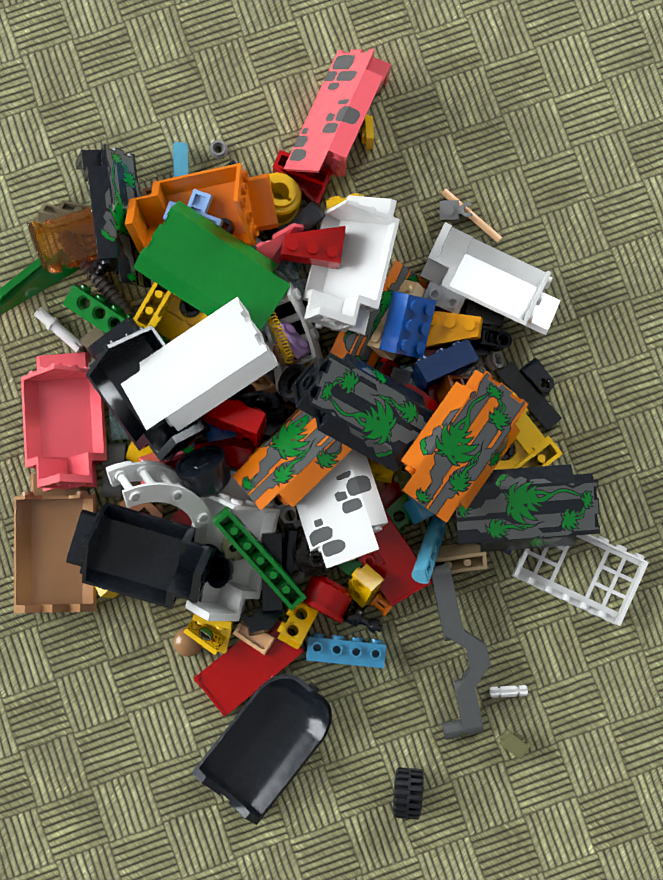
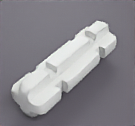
[489,685,528,698]

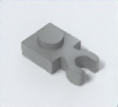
[439,200,473,220]

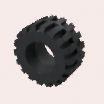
[393,767,424,820]

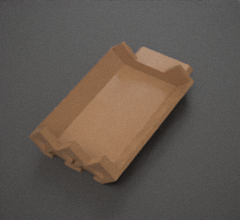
[14,474,96,613]

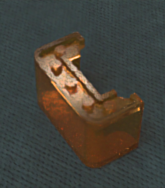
[28,206,97,274]

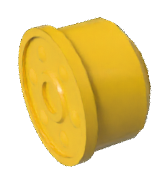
[269,172,301,226]

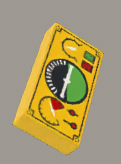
[184,620,226,655]

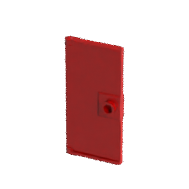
[358,509,433,606]
[194,619,305,717]

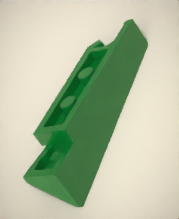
[0,249,78,315]

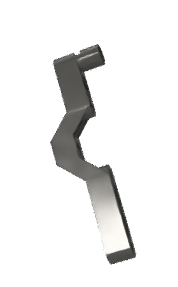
[431,563,490,740]

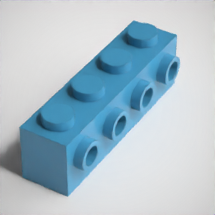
[306,633,386,668]

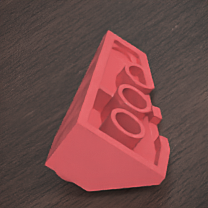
[255,223,305,271]

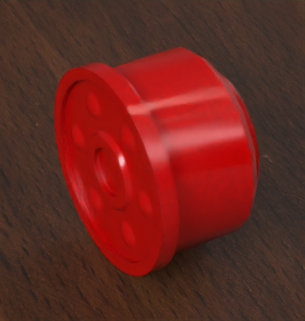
[302,575,352,624]

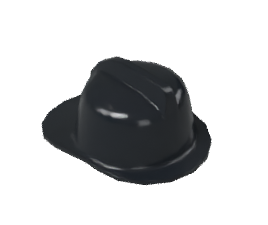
[205,544,234,588]

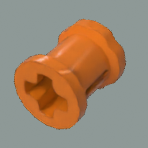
[369,591,393,617]

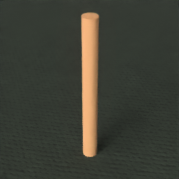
[441,189,503,243]

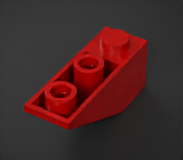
[193,437,254,469]

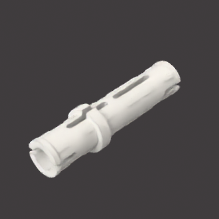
[34,307,84,353]

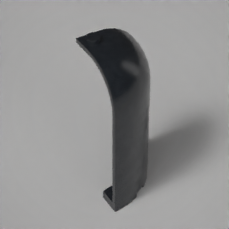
[192,674,332,825]

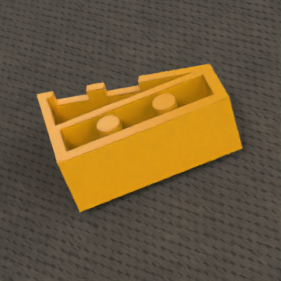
[425,311,483,349]

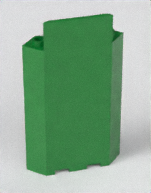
[133,201,291,330]

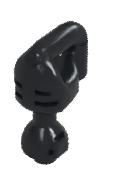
[342,599,383,634]

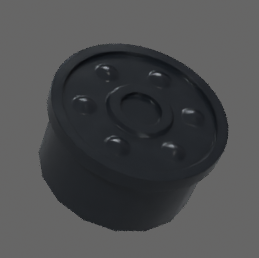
[175,446,231,498]

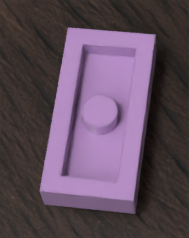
[275,322,311,359]

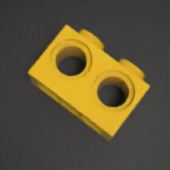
[347,564,384,608]
[277,602,318,649]

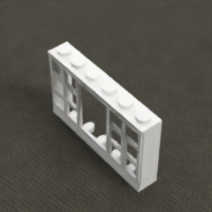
[511,534,649,626]

